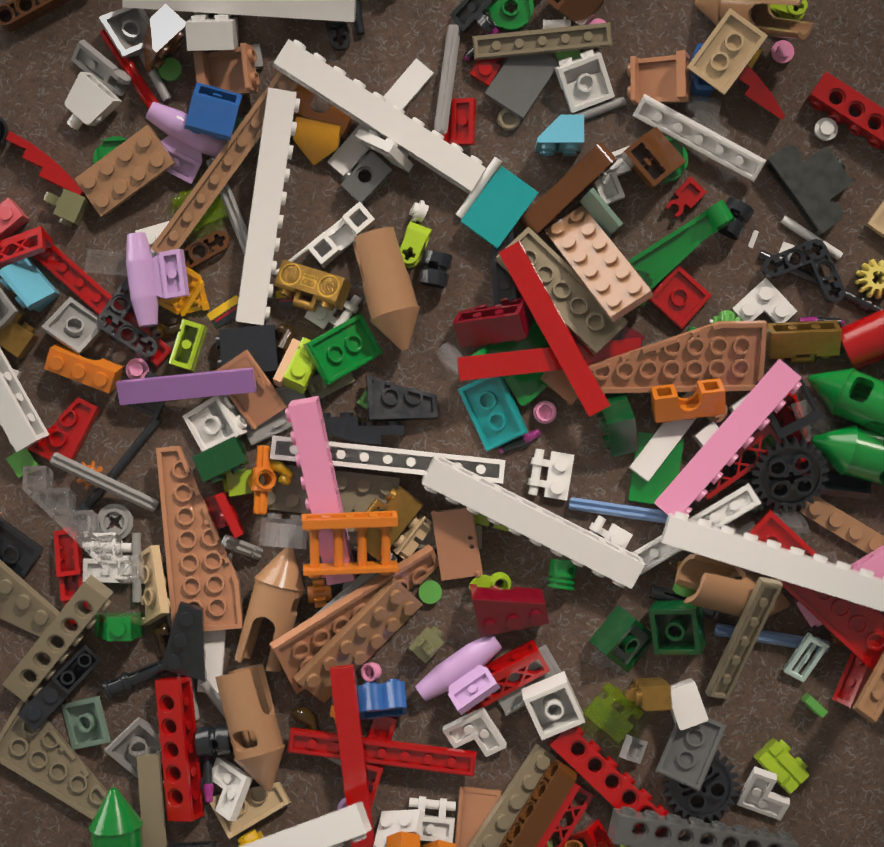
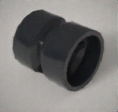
[717,197,754,240]
[418,250,453,289]
[195,724,233,758]

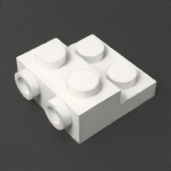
[554,49,615,113]
[182,395,248,451]

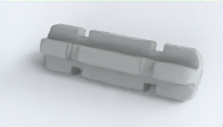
[221,535,263,560]

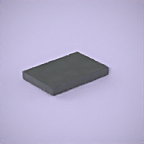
[484,54,559,120]
[655,717,727,792]

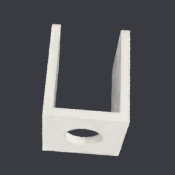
[670,678,708,730]

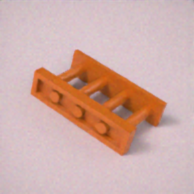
[301,511,399,578]

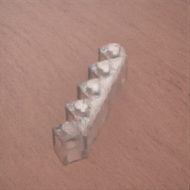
[22,466,144,584]

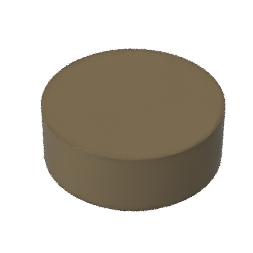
[497,109,520,132]

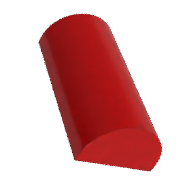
[840,309,884,371]

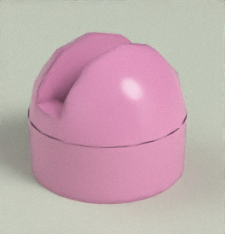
[361,662,382,682]

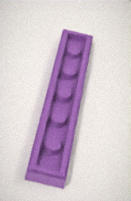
[116,367,257,405]

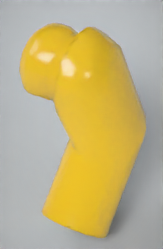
[270,459,293,486]

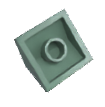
[580,188,623,237]
[61,696,111,750]

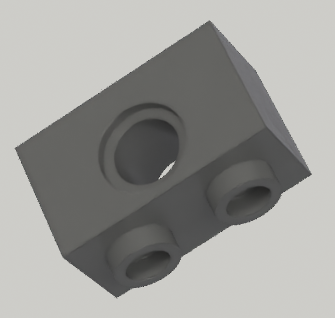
[340,151,393,205]

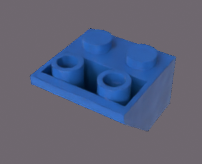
[184,82,242,141]

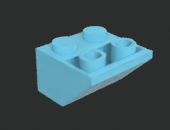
[535,115,584,156]
[0,258,60,312]

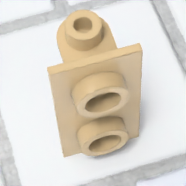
[390,512,433,559]

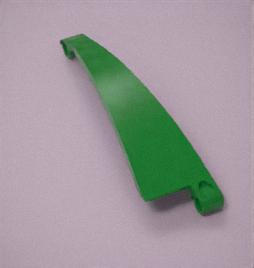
[471,200,735,406]

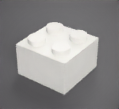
[185,13,239,51]
[521,671,585,740]

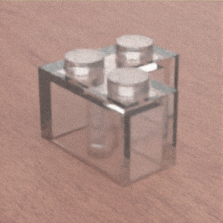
[259,513,308,549]

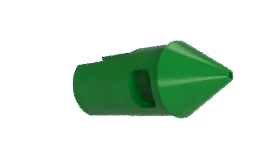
[808,368,884,435]
[810,425,884,486]
[89,787,143,847]

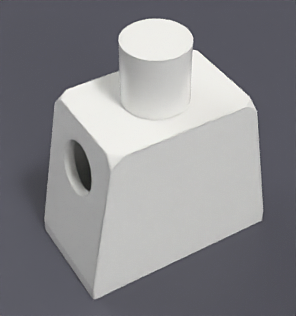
[65,72,122,130]

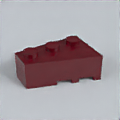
[453,297,534,348]
[470,584,549,638]

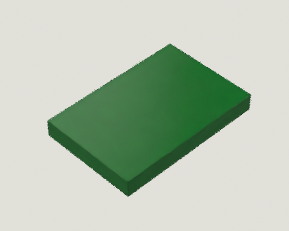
[303,313,383,386]
[628,432,684,505]

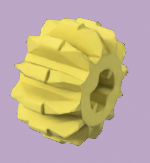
[855,259,884,299]

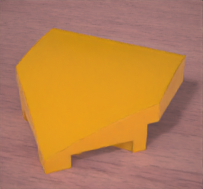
[293,116,342,165]
[159,266,210,317]

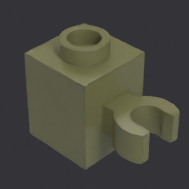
[43,189,90,227]
[408,625,444,663]

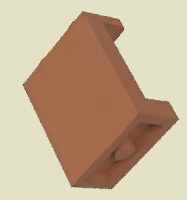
[193,43,260,95]
[627,50,690,106]

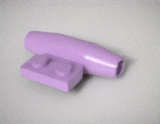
[145,102,228,184]
[126,232,190,327]
[415,635,502,715]

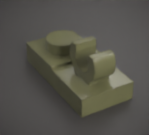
[307,372,355,399]

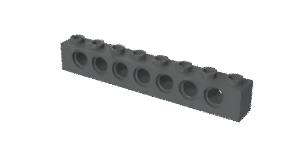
[608,807,799,847]

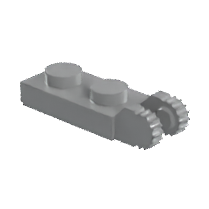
[71,39,131,96]

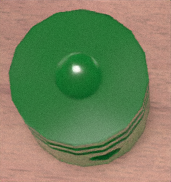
[547,558,578,590]

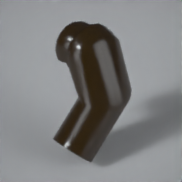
[150,322,181,339]
[292,707,319,731]

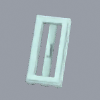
[783,632,829,682]

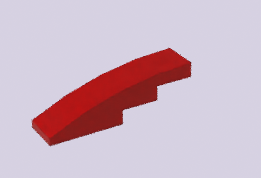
[737,64,785,120]
[6,131,87,198]
[53,528,89,625]
[366,716,398,809]

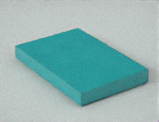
[460,165,539,249]
[458,376,529,452]

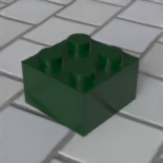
[649,600,706,655]

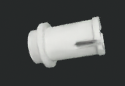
[543,17,571,29]

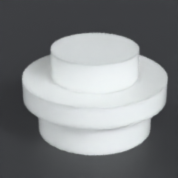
[814,118,838,141]
[409,200,429,222]

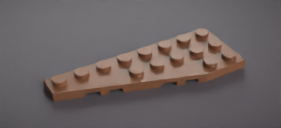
[589,321,767,393]
[156,446,244,632]
[269,545,439,694]

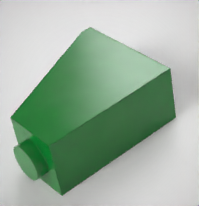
[95,613,142,641]

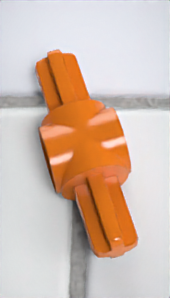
[248,445,276,515]

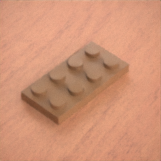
[75,125,176,217]

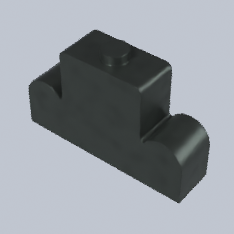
[765,145,852,236]

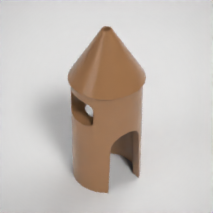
[695,0,814,40]
[353,227,420,351]
[235,546,305,672]
[675,554,790,617]
[215,664,285,790]

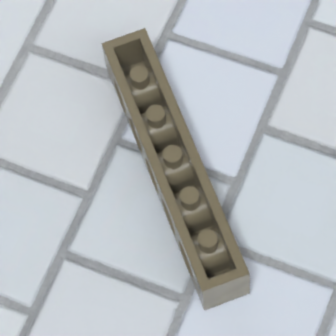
[2,575,113,702]

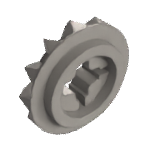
[96,504,133,541]

